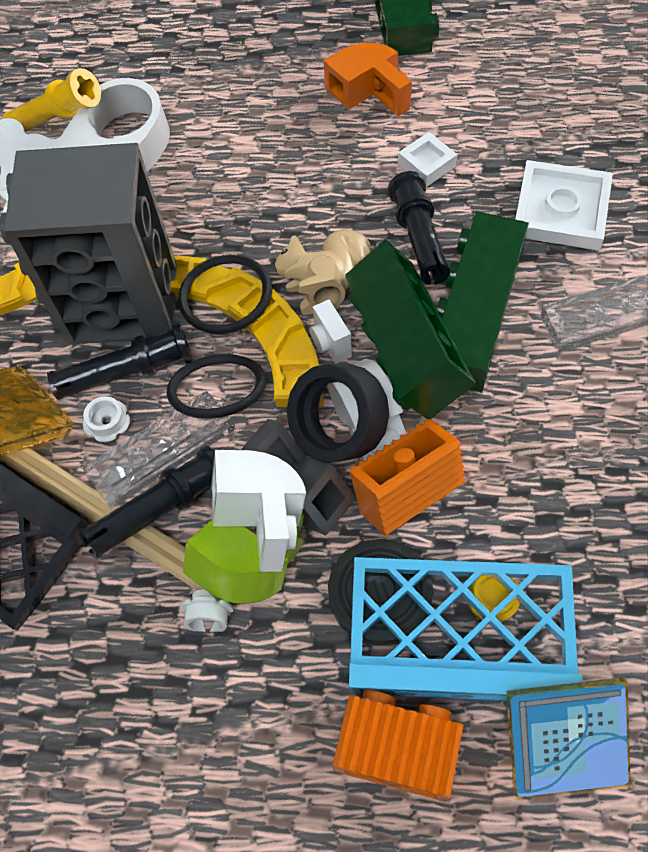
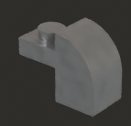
[241,419,356,536]

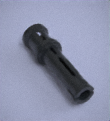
[388,171,450,285]
[47,323,193,400]
[78,445,215,560]

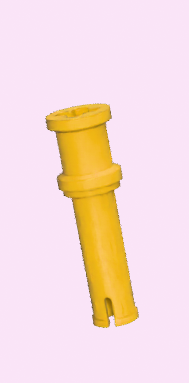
[2,68,101,131]

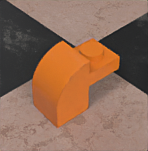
[323,43,412,117]

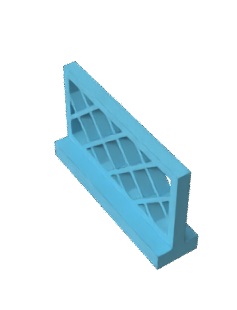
[349,557,583,701]

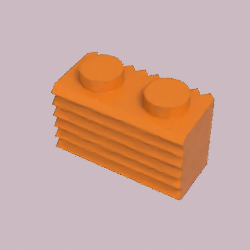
[350,419,466,536]
[332,690,464,802]

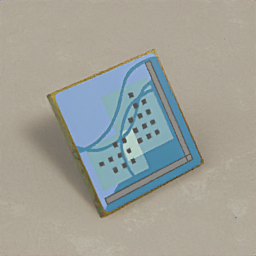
[506,677,631,800]

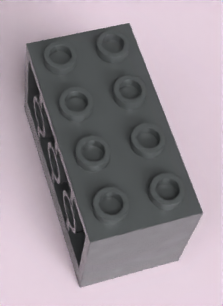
[0,142,177,345]

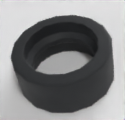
[286,363,390,463]

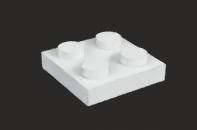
[515,160,613,251]

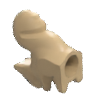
[275,229,371,315]

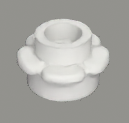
[83,396,130,442]
[180,589,233,632]

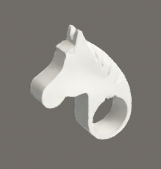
[0,78,170,213]

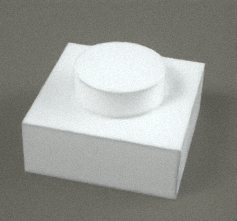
[398,132,457,187]
[310,300,352,364]

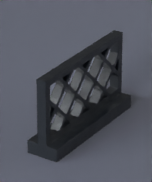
[0,463,91,631]

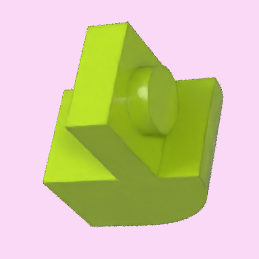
[183,513,305,604]

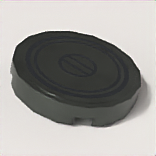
[328,539,434,645]

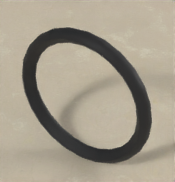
[178,254,272,334]
[166,354,266,419]

